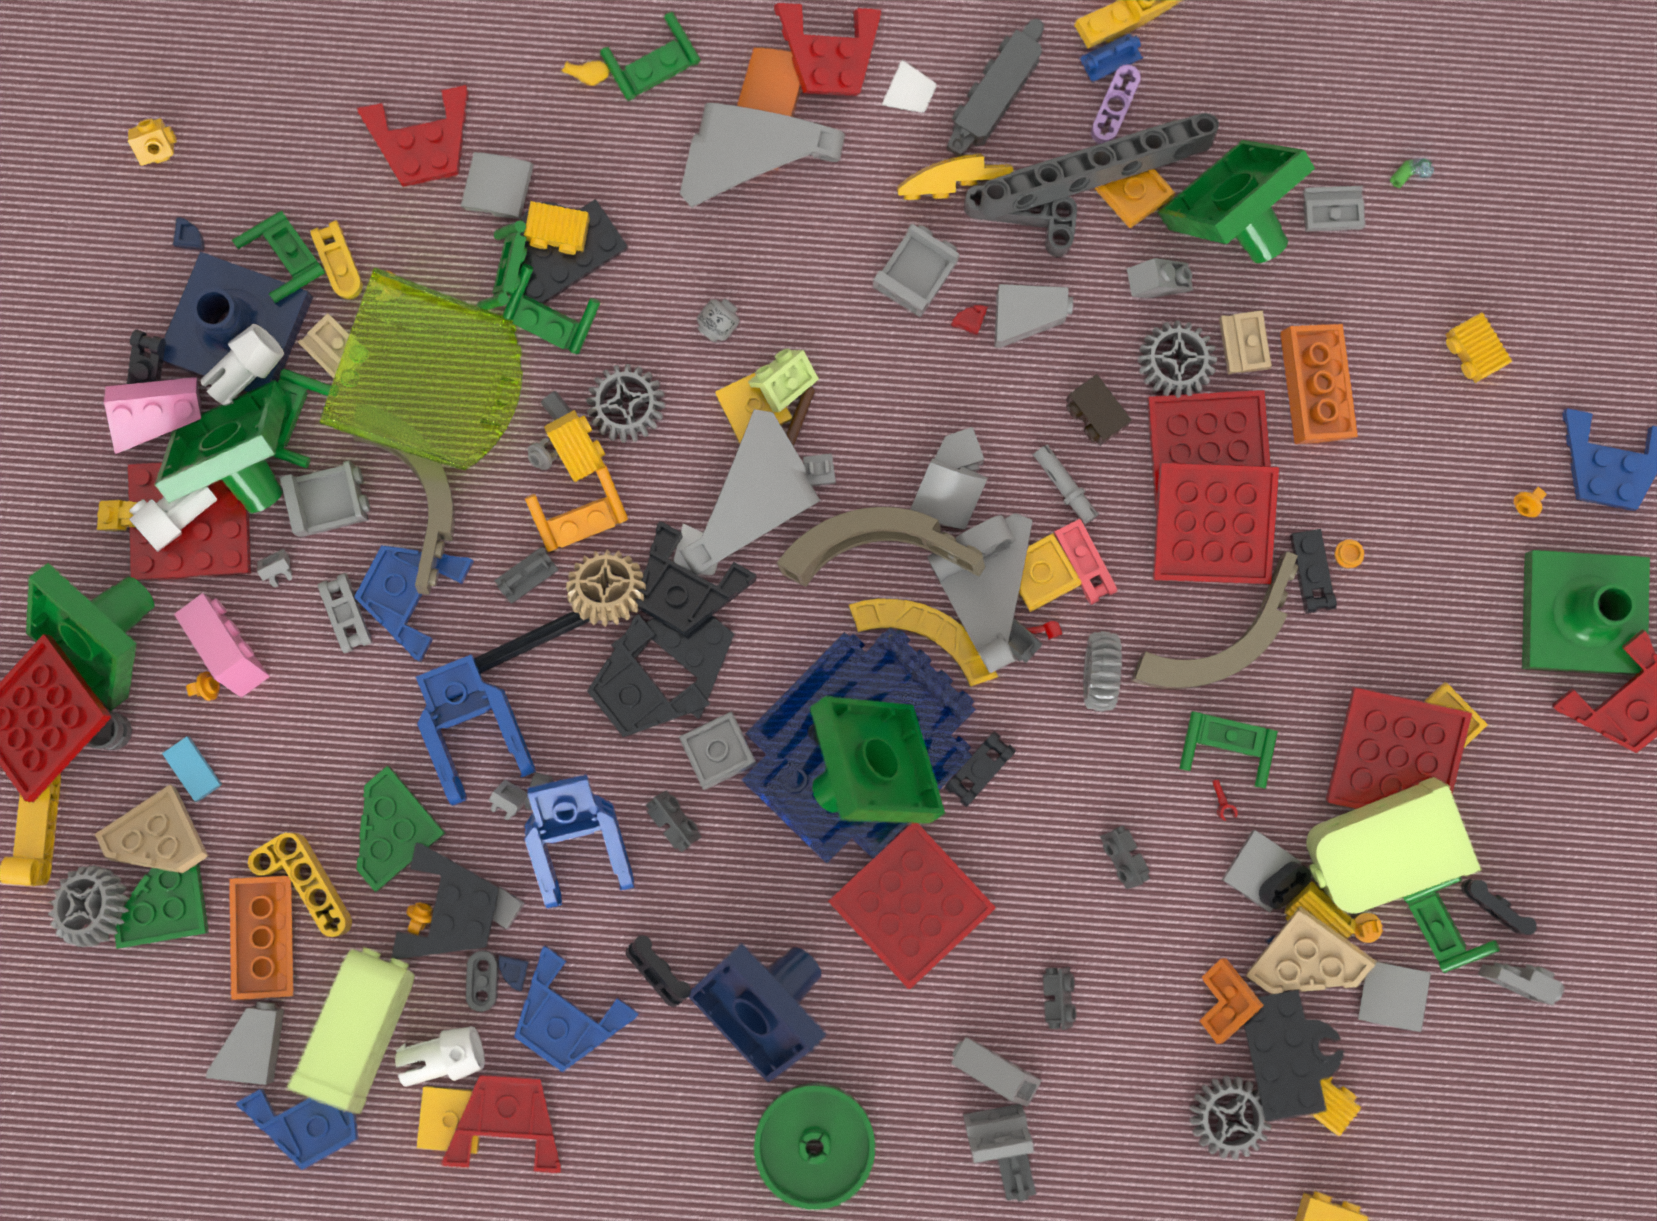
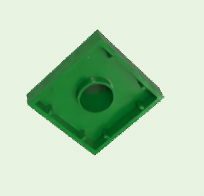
[1158,140,1315,263]
[155,380,288,513]
[1522,550,1650,676]
[26,563,155,711]
[810,696,946,824]

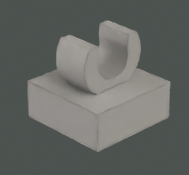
[803,453,836,487]
[257,549,292,588]
[489,779,527,820]

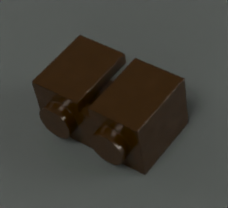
[1066,374,1132,446]

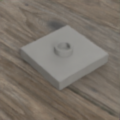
[679,711,757,790]

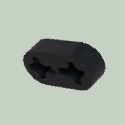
[1259,861,1311,909]

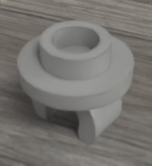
[528,438,559,470]

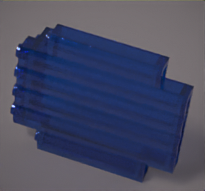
[742,627,976,864]

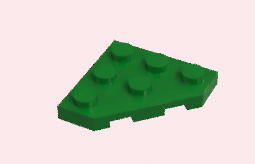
[356,766,446,892]
[115,863,209,949]

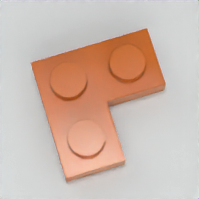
[1199,958,1264,1044]

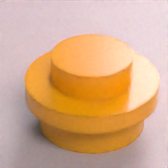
[1334,539,1364,569]

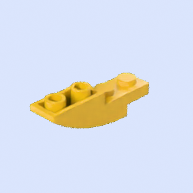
[1074,0,1182,49]
[897,154,1013,200]

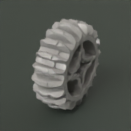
[1138,320,1217,398]
[586,364,665,443]
[1083,631,1122,712]
[48,866,129,948]
[1189,1076,1272,1160]

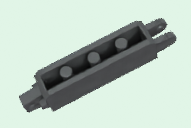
[946,18,1044,157]

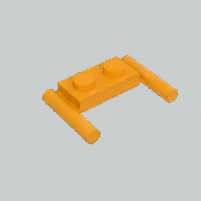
[525,466,628,552]

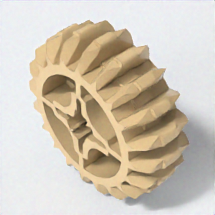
[566,549,646,627]

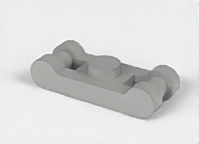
[317,573,373,654]

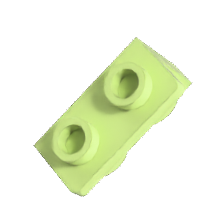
[748,348,819,412]

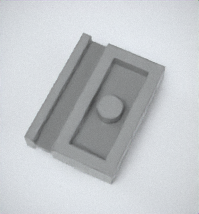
[1303,186,1365,232]

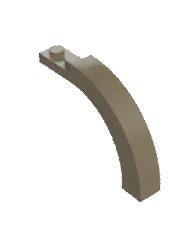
[351,404,455,595]
[777,507,985,587]
[1131,551,1298,689]

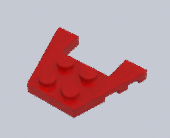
[774,2,881,96]
[357,85,469,187]
[1552,629,1657,753]
[442,1074,561,1173]

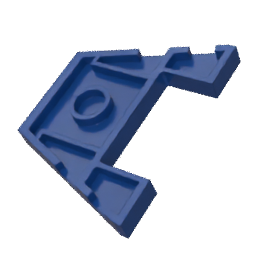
[1562,408,1657,511]
[354,545,474,662]
[514,945,640,1072]
[236,1089,359,1170]

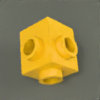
[128,118,177,166]

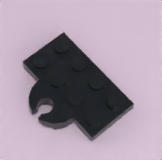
[499,199,628,304]
[1244,990,1344,1123]

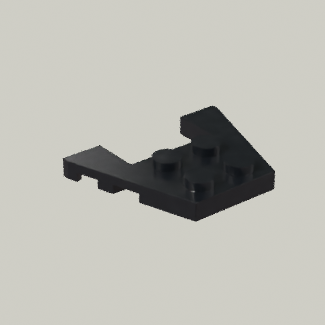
[636,521,757,636]
[587,614,711,737]
[611,616,735,720]
[391,842,500,959]

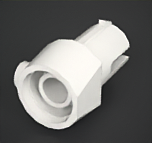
[200,324,284,406]
[129,486,217,552]
[395,1026,485,1087]

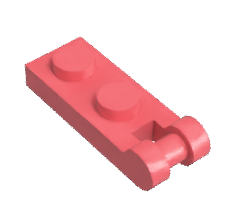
[1053,519,1117,605]

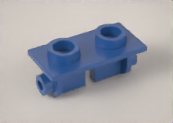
[1079,33,1143,83]

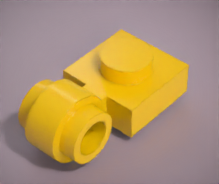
[97,500,138,532]

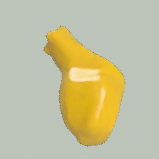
[561,61,609,86]

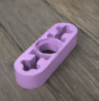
[1091,65,1140,144]

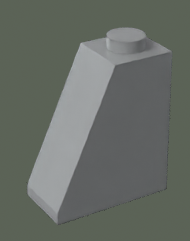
[994,284,1073,348]
[206,1001,284,1085]
[951,1037,1042,1107]

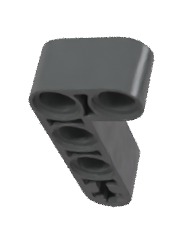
[964,185,1077,257]

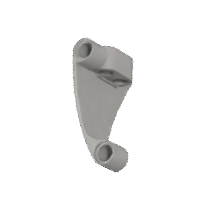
[680,103,845,208]
[680,409,820,575]
[927,513,1033,673]

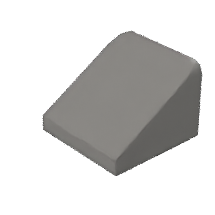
[493,887,525,929]

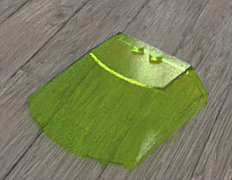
[319,268,523,471]

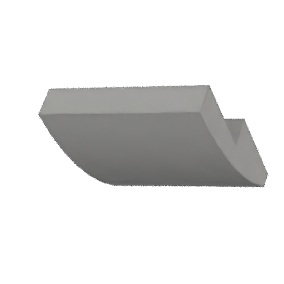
[461,152,534,219]
[910,458,988,530]
[1221,830,1301,912]
[1358,962,1431,1032]
[963,1104,1034,1163]

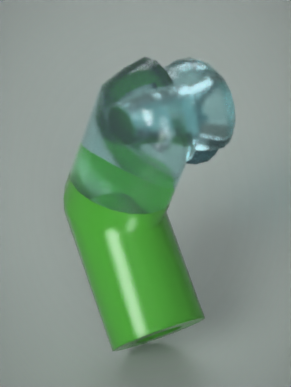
[1390,158,1434,188]

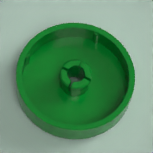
[754,1083,875,1210]

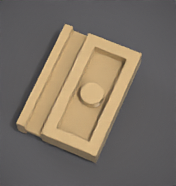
[1219,311,1272,375]
[298,313,370,385]

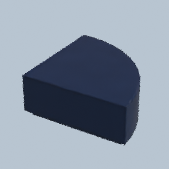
[173,217,205,250]
[498,955,530,991]

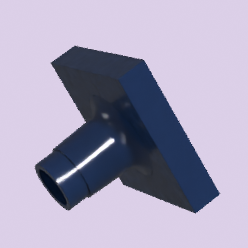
[163,251,313,393]
[689,943,828,1083]

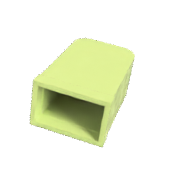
[1306,777,1481,913]
[287,947,415,1114]

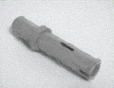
[1033,444,1099,525]

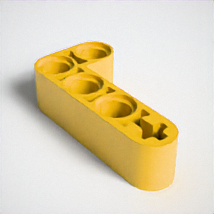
[0,774,61,886]
[248,833,352,937]

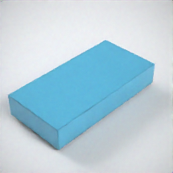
[162,736,222,802]

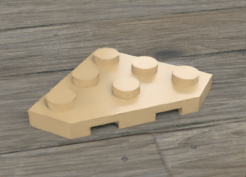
[95,784,208,873]
[1246,906,1376,994]

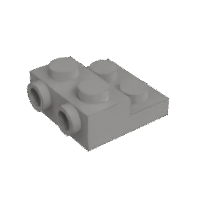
[1478,962,1564,1006]

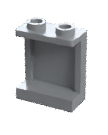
[873,223,960,318]
[280,460,370,538]

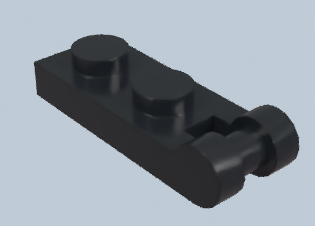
[1290,529,1337,614]

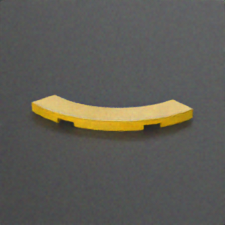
[849,598,998,687]

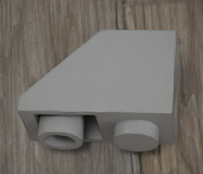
[1127,258,1193,299]
[934,427,985,472]

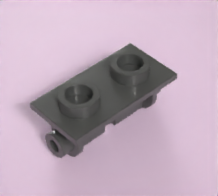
[494,546,559,604]
[1008,618,1043,663]
[646,790,702,852]
[1100,825,1150,889]
[1043,967,1076,1030]
[998,1154,1036,1202]

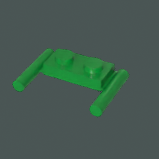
[599,12,701,101]
[232,210,325,303]
[477,220,527,312]
[502,264,601,354]
[272,368,339,469]
[1179,711,1278,789]
[1403,876,1500,973]

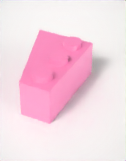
[104,377,201,454]
[174,593,270,698]

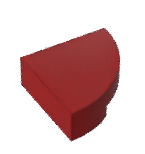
[951,305,988,335]

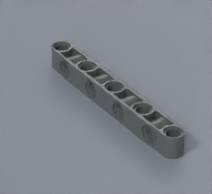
[980,113,1219,218]

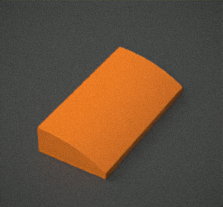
[737,48,801,170]
[1280,324,1358,445]
[229,876,293,1000]

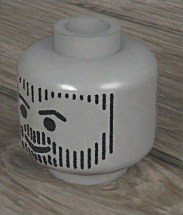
[697,298,740,342]

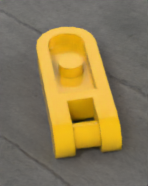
[310,220,363,300]

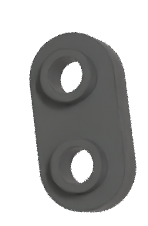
[466,950,499,1012]

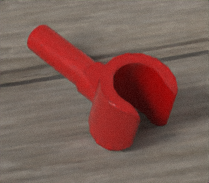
[1026,621,1062,640]
[1212,779,1238,821]

